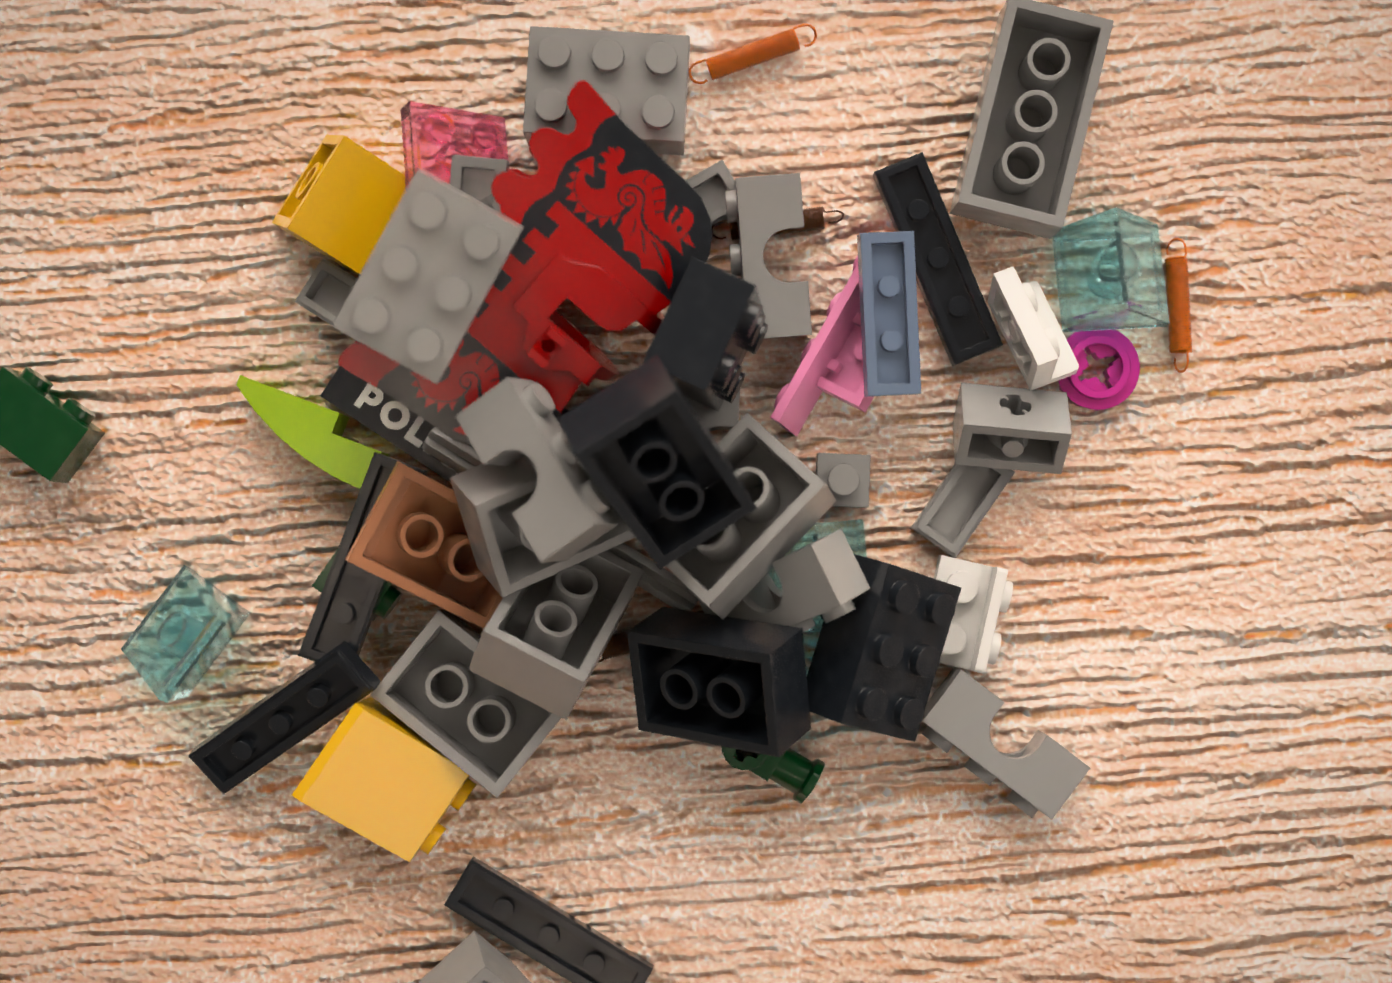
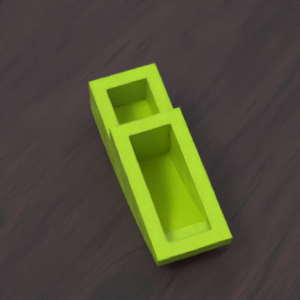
[236,375,390,489]

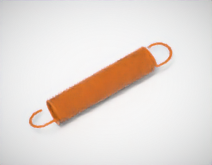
[689,23,817,84]
[1164,238,1193,373]

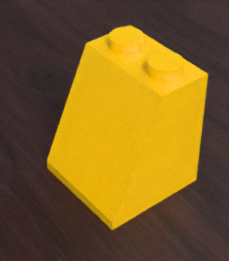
[271,134,411,276]
[292,696,477,862]

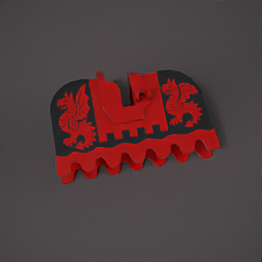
[338,80,712,445]

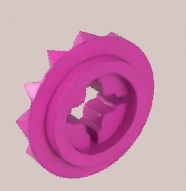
[1058,326,1140,411]

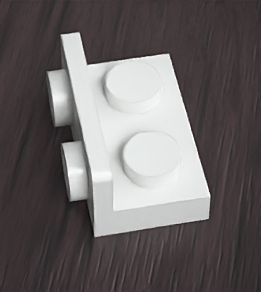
[987,267,1079,391]
[934,555,1013,674]

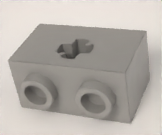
[953,383,1072,474]

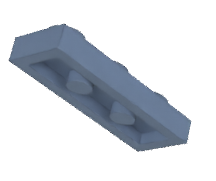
[857,231,921,397]

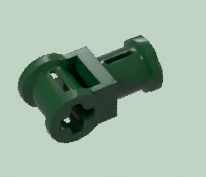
[721,746,825,804]

